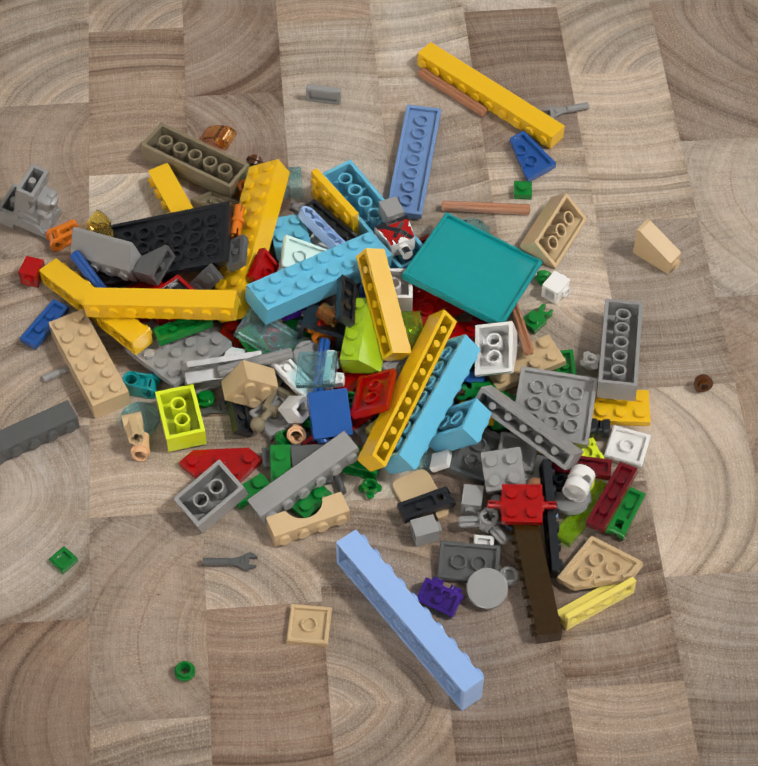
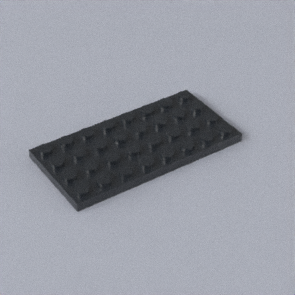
[94,201,233,288]

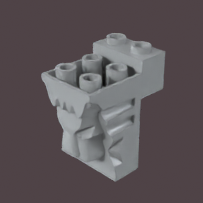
[0,164,62,239]

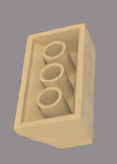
[520,193,587,269]

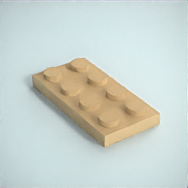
[487,334,566,391]

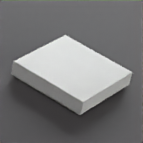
[604,425,651,470]

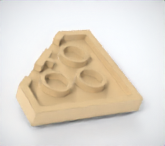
[557,535,643,591]

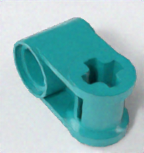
[122,371,161,399]

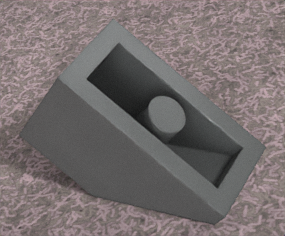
[133,245,176,286]

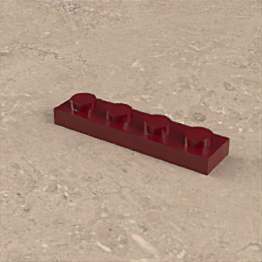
[586,462,638,533]

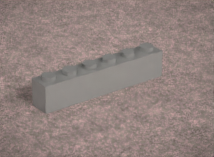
[475,385,584,470]
[247,431,360,525]

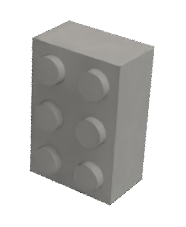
[173,459,249,533]

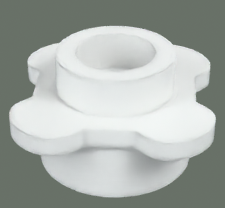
[580,351,600,371]

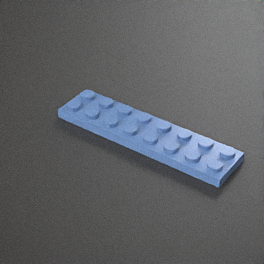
[389,105,441,219]

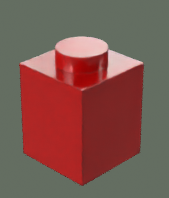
[18,256,45,288]

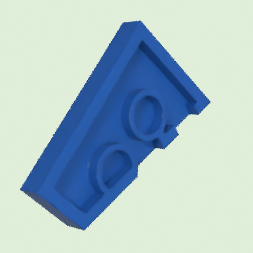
[510,131,556,181]

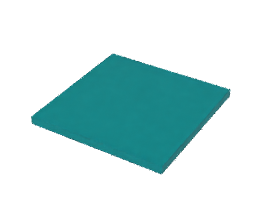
[401,212,543,324]

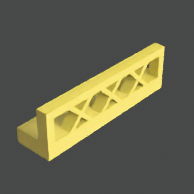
[558,577,637,631]

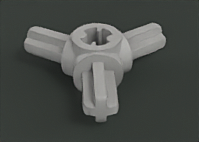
[458,494,510,545]

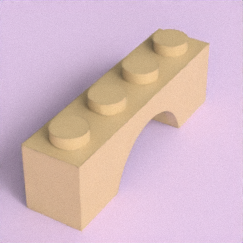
[266,492,350,547]

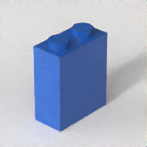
[306,388,353,444]

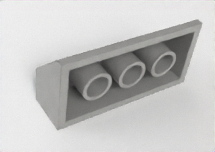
[71,227,141,282]

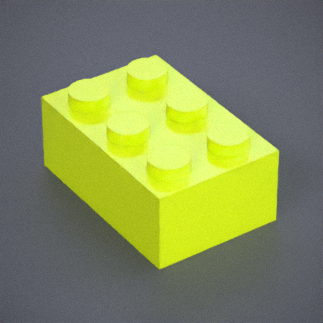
[155,384,207,452]

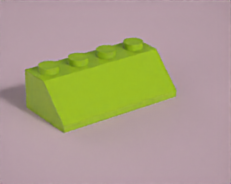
[339,298,383,374]

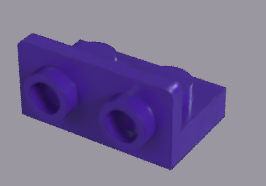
[417,576,466,618]

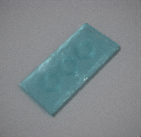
[233,307,316,360]

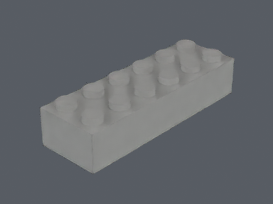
[596,299,643,401]

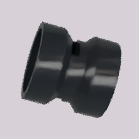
[589,418,610,438]

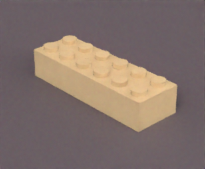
[48,309,131,419]

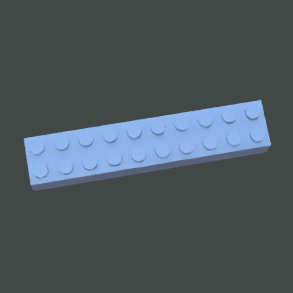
[336,530,484,711]

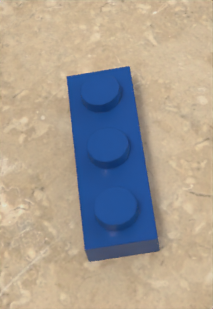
[20,299,69,350]

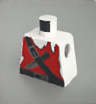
[375,215,415,259]

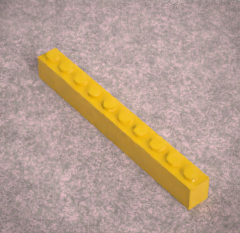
[417,42,565,149]
[357,310,457,472]

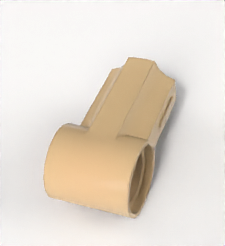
[121,411,146,446]

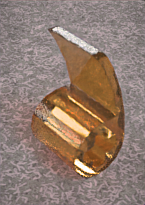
[200,125,237,149]
[316,303,340,327]

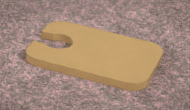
[393,469,449,520]

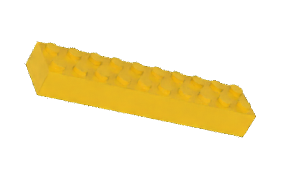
[214,159,290,323]

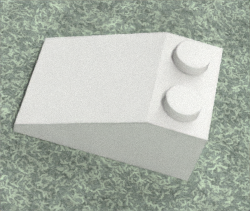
[475,321,518,377]

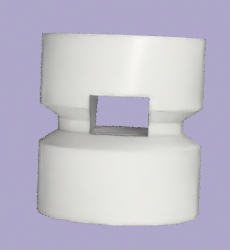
[562,464,596,502]

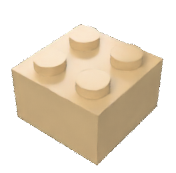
[221,360,278,408]

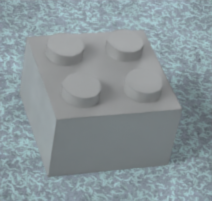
[481,447,527,495]

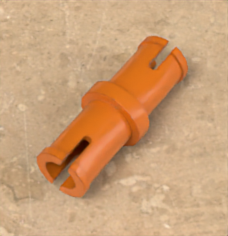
[231,204,245,239]

